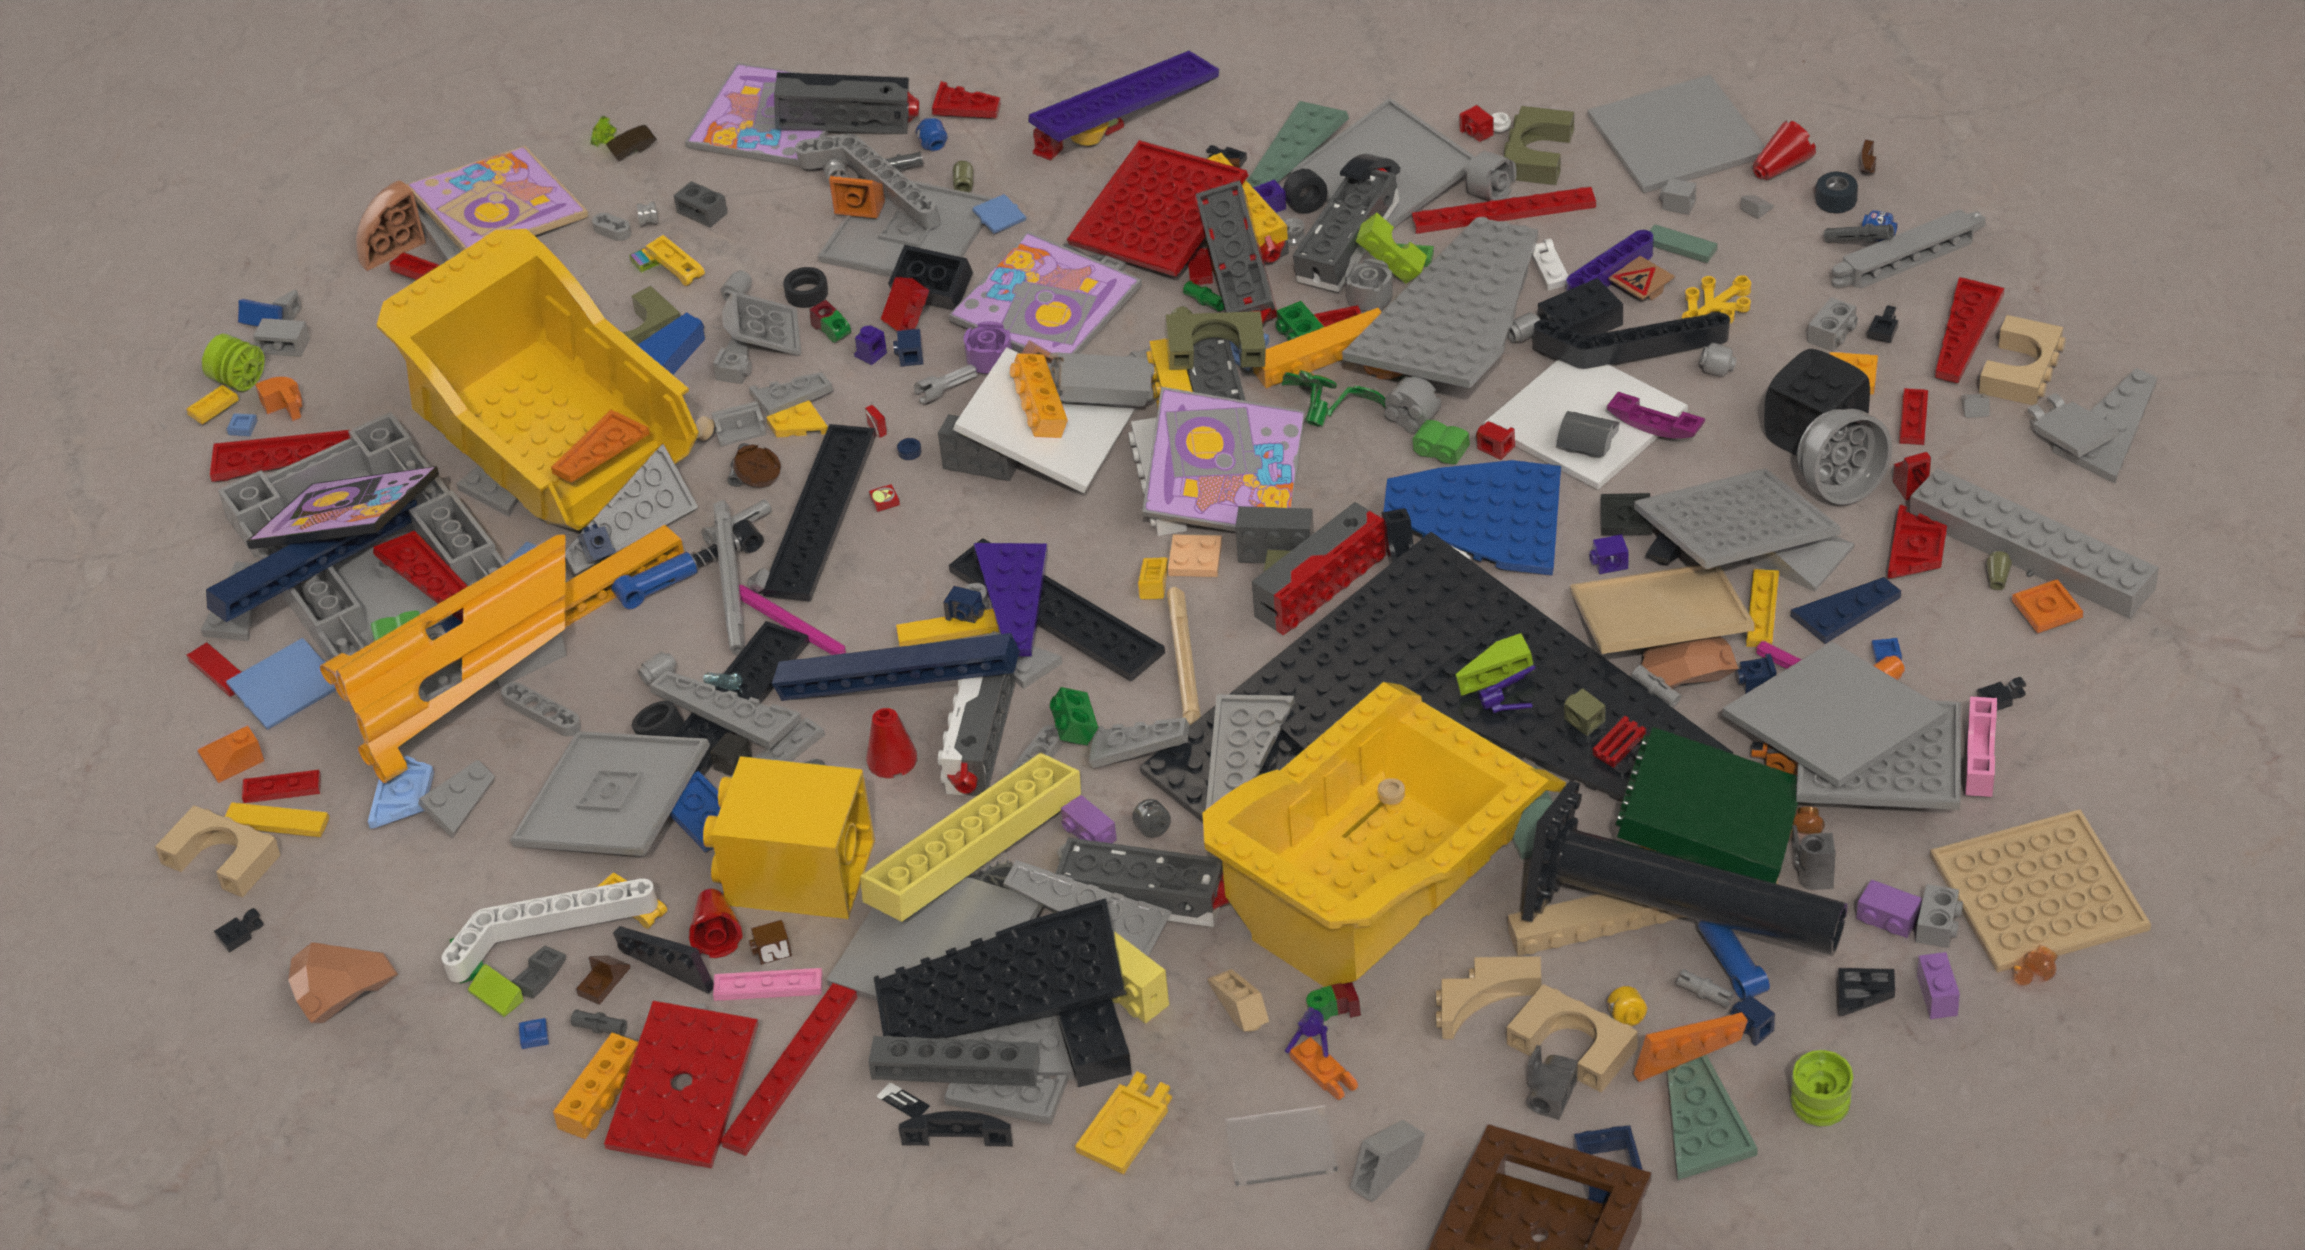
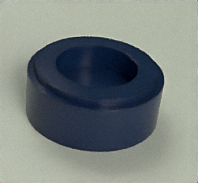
[897,438,922,460]

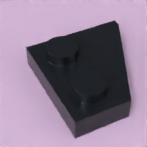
[1838,968,1895,1016]

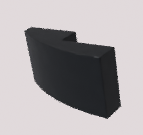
[1646,532,1680,565]

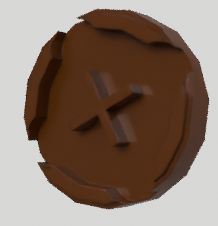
[733,444,781,487]

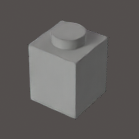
[1660,178,1696,215]

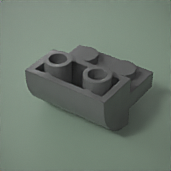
[1557,411,1620,457]

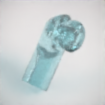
[703,672,742,691]

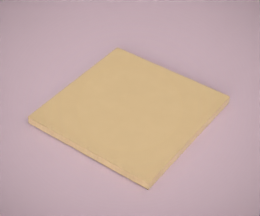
[1570,565,1755,654]

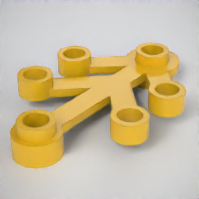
[1682,275,1751,323]

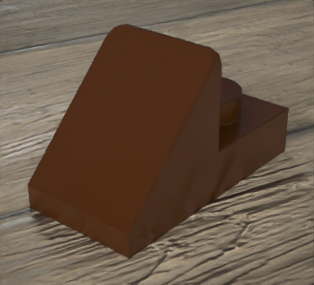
[576,955,631,1005]

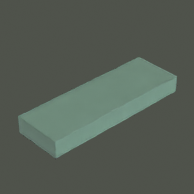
[1650,224,1718,263]

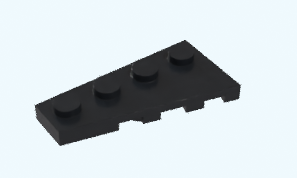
[613,926,714,994]

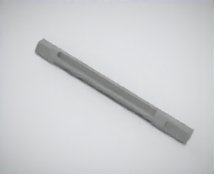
[713,500,745,655]

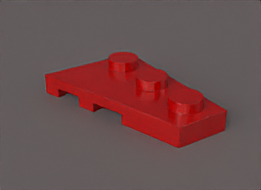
[932,81,1001,118]

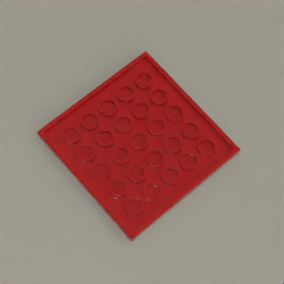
[1066,140,1249,277]

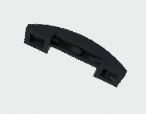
[1340,153,1401,180]
[899,1111,1013,1147]

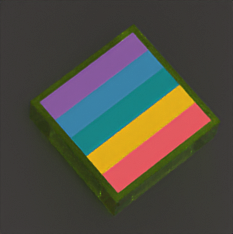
[629,247,661,272]

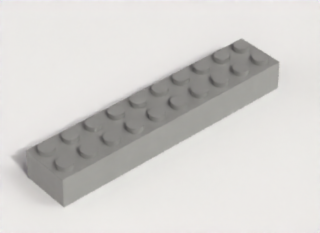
[1909,468,2159,619]

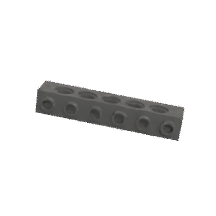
[868,1036,1040,1086]

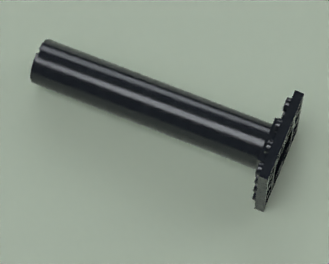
[1522,781,1847,957]

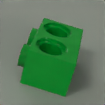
[1275,301,1324,341]
[1049,687,1098,746]

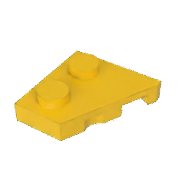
[766,400,828,437]

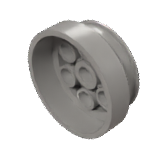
[1797,409,1892,505]

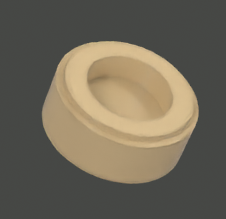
[695,416,714,441]
[1378,778,1405,805]

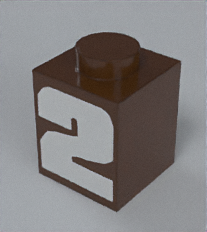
[748,920,792,965]

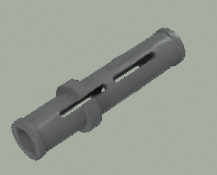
[857,151,923,179]
[1824,223,1894,243]

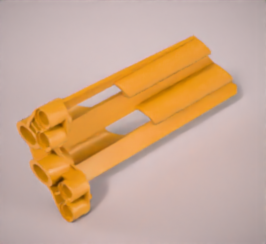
[320,535,565,783]

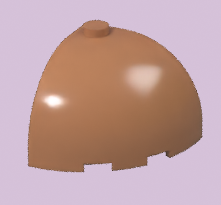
[356,180,426,271]

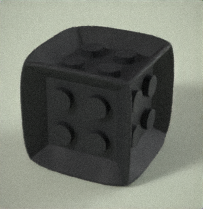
[1764,348,1870,456]

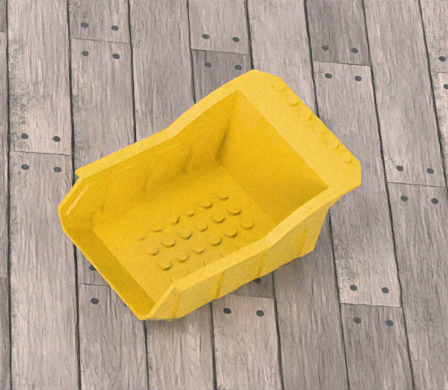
[376,229,699,531]

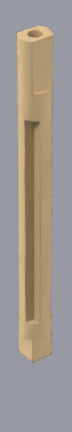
[1167,587,1201,725]

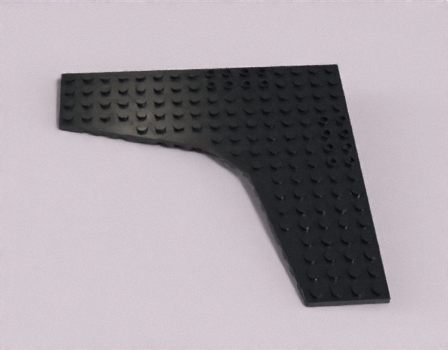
[1140,532,1734,823]

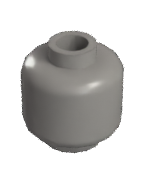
[1699,343,1737,377]

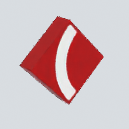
[865,405,887,438]

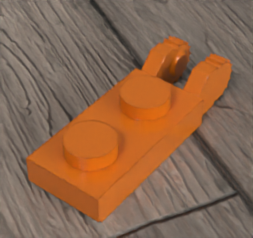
[1289,1037,1358,1100]

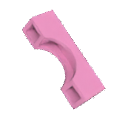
[1965,697,1997,797]

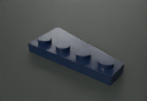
[1790,577,1901,644]

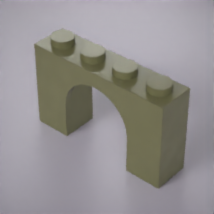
[1504,106,1574,185]
[622,286,681,345]
[1165,311,1266,370]

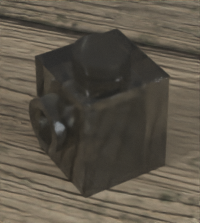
[710,732,752,776]

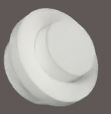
[1492,112,1511,133]

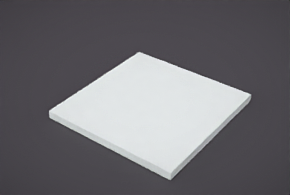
[953,347,1135,493]
[1483,359,1688,490]

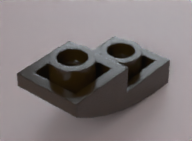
[606,124,657,161]

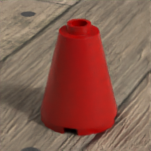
[1753,120,1816,180]
[866,708,917,779]
[688,889,743,958]

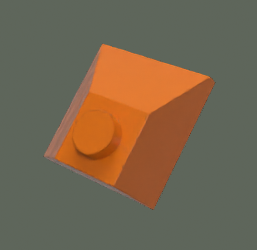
[829,176,885,218]
[197,725,264,783]

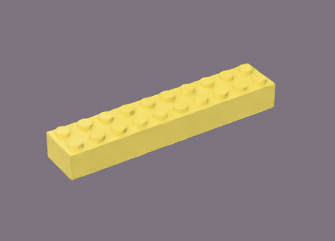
[860,753,1081,922]

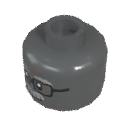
[1132,799,1171,838]

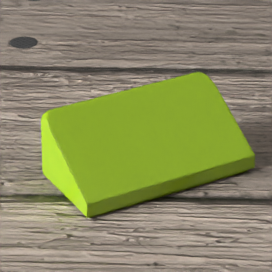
[468,964,524,1017]

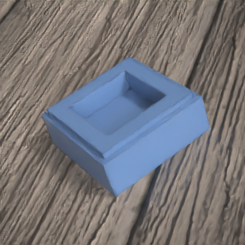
[227,413,258,436]

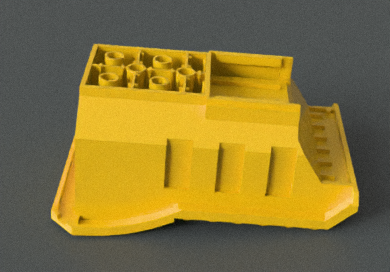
[1202,682,1566,987]

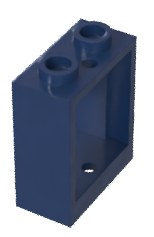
[1574,1125,1645,1204]

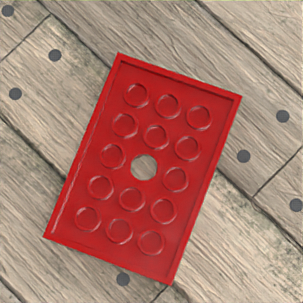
[604,1000,759,1169]

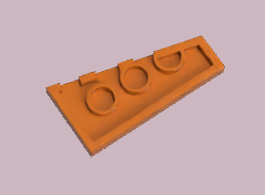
[551,410,650,483]
[1634,1013,1748,1082]

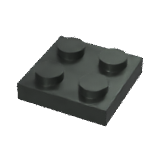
[1601,493,1652,535]

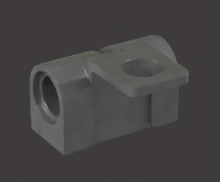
[1791,825,1836,890]
[1527,1045,1578,1120]

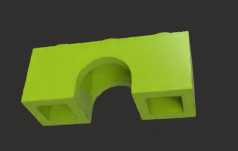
[1356,213,1427,284]

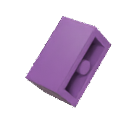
[1857,879,1922,938]
[1917,952,1960,1019]

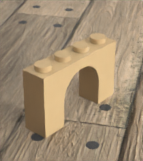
[1979,315,2066,405]
[155,805,281,898]
[1507,984,1638,1093]

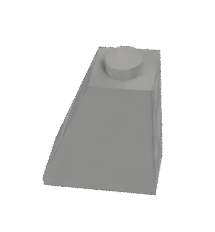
[1350,1120,1425,1202]

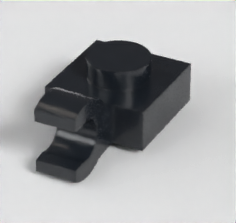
[1206,145,1247,168]
[1868,305,1899,343]
[1977,677,2026,711]
[214,908,264,953]

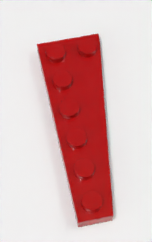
[1935,277,2005,383]
[210,429,352,482]
[373,531,468,623]

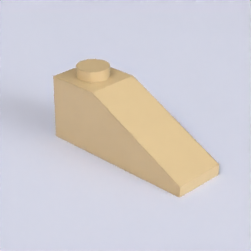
[1207,969,1269,1032]

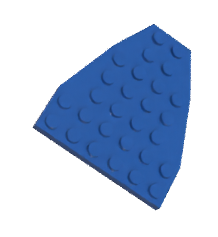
[1383,460,1561,576]

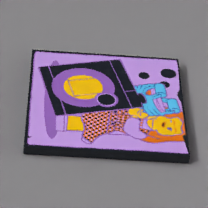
[246,466,439,549]

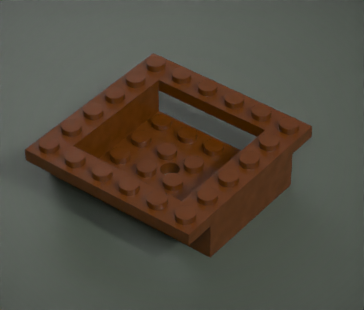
[1428,1124,1652,1250]

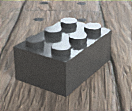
[938,414,1020,481]
[1235,506,1314,563]

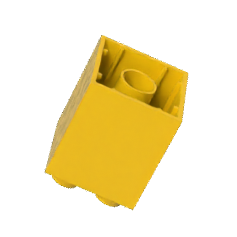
[703,757,875,919]

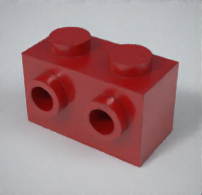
[880,277,929,331]

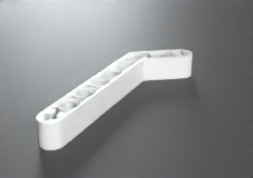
[442,879,658,982]

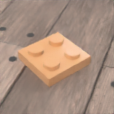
[1168,534,1222,577]

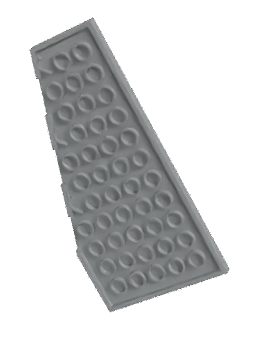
[1342,217,1538,388]

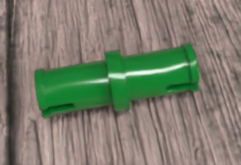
[1183,281,1225,311]

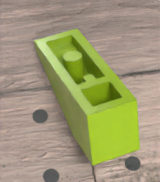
[1456,633,1535,696]

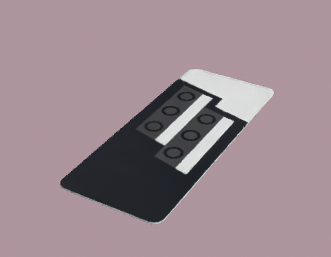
[877,1083,930,1118]

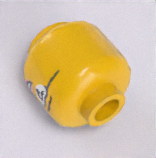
[1607,986,1647,1027]

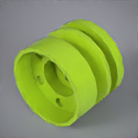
[202,333,265,391]
[1790,1050,1853,1127]

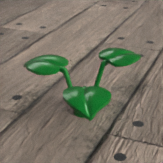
[1282,370,1386,427]

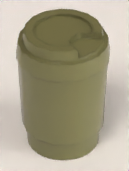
[952,160,974,193]

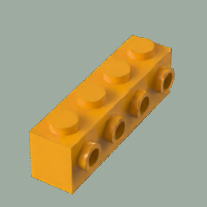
[1010,353,1068,438]
[553,1032,638,1139]

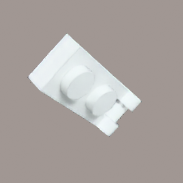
[1531,238,1568,290]

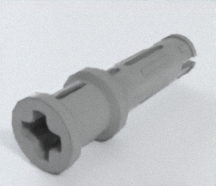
[701,499,772,547]

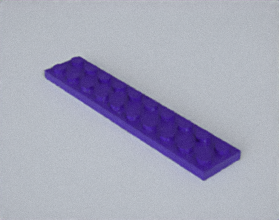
[1028,51,1219,142]

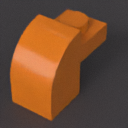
[255,377,302,421]

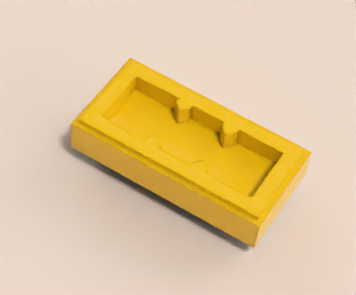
[186,385,239,424]

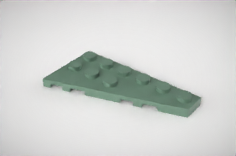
[1247,101,1349,187]
[1667,1024,1758,1180]

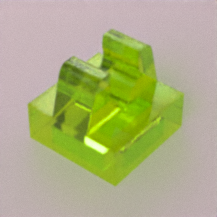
[591,115,617,147]

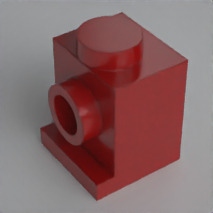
[1459,105,1494,142]
[1033,127,1064,161]
[1476,421,1515,460]

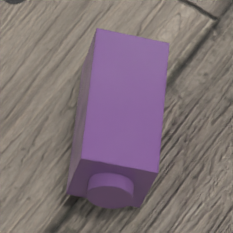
[1061,795,1117,843]

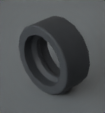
[783,267,828,308]
[631,701,683,737]

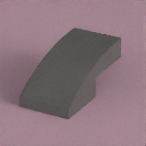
[512,945,566,999]

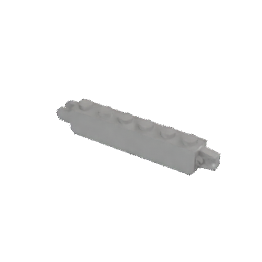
[1832,209,1986,289]

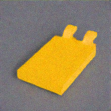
[1075,1071,1172,1175]

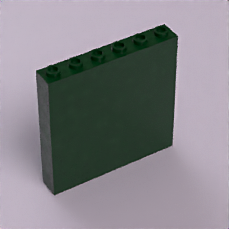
[1615,727,1799,884]

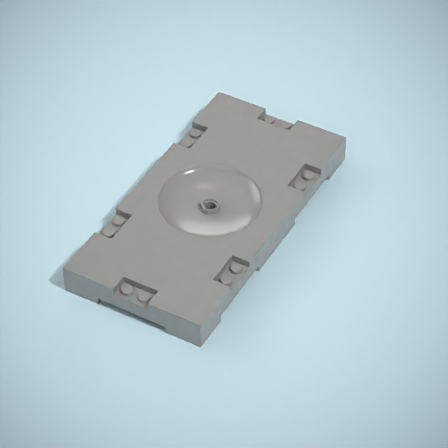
[218,412,567,713]

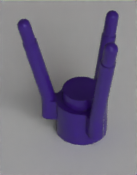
[1478,665,1536,713]
[1285,1007,1329,1057]

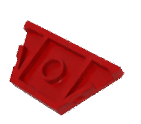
[1888,505,1947,578]

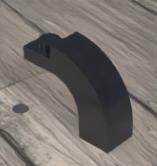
[1381,508,1414,564]

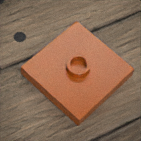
[2012,579,2084,633]

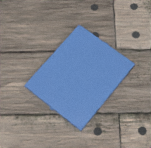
[226,638,336,730]

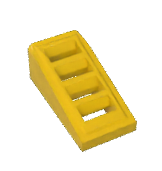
[1138,557,1168,599]

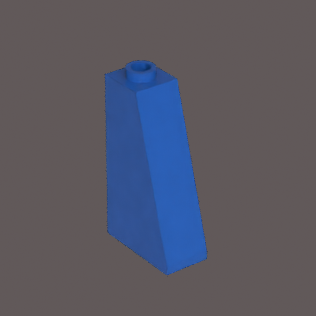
[638,312,705,375]

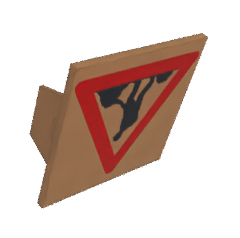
[1608,256,1675,301]

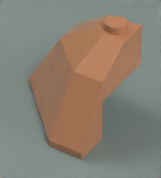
[1641,636,1738,689]
[288,942,398,1023]

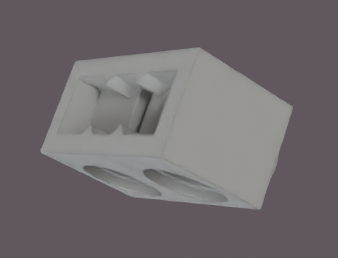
[1808,297,1858,351]
[1916,884,1963,948]

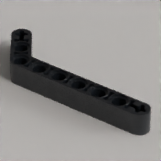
[1533,312,1730,369]

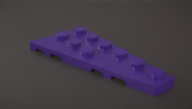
[974,543,1048,656]

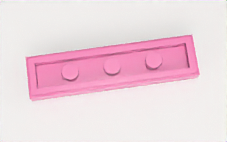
[713,968,823,1001]

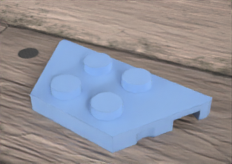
[368,755,434,829]

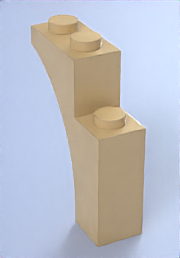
[1436,956,1541,1039]

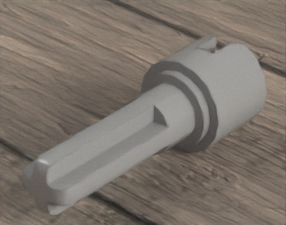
[914,364,977,404]

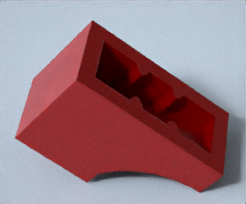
[1893,451,1931,500]

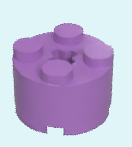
[964,321,1012,373]

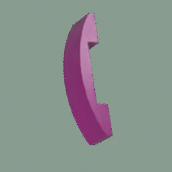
[1607,391,1705,439]

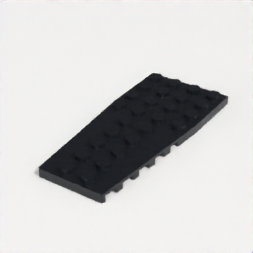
[874,898,1127,1039]

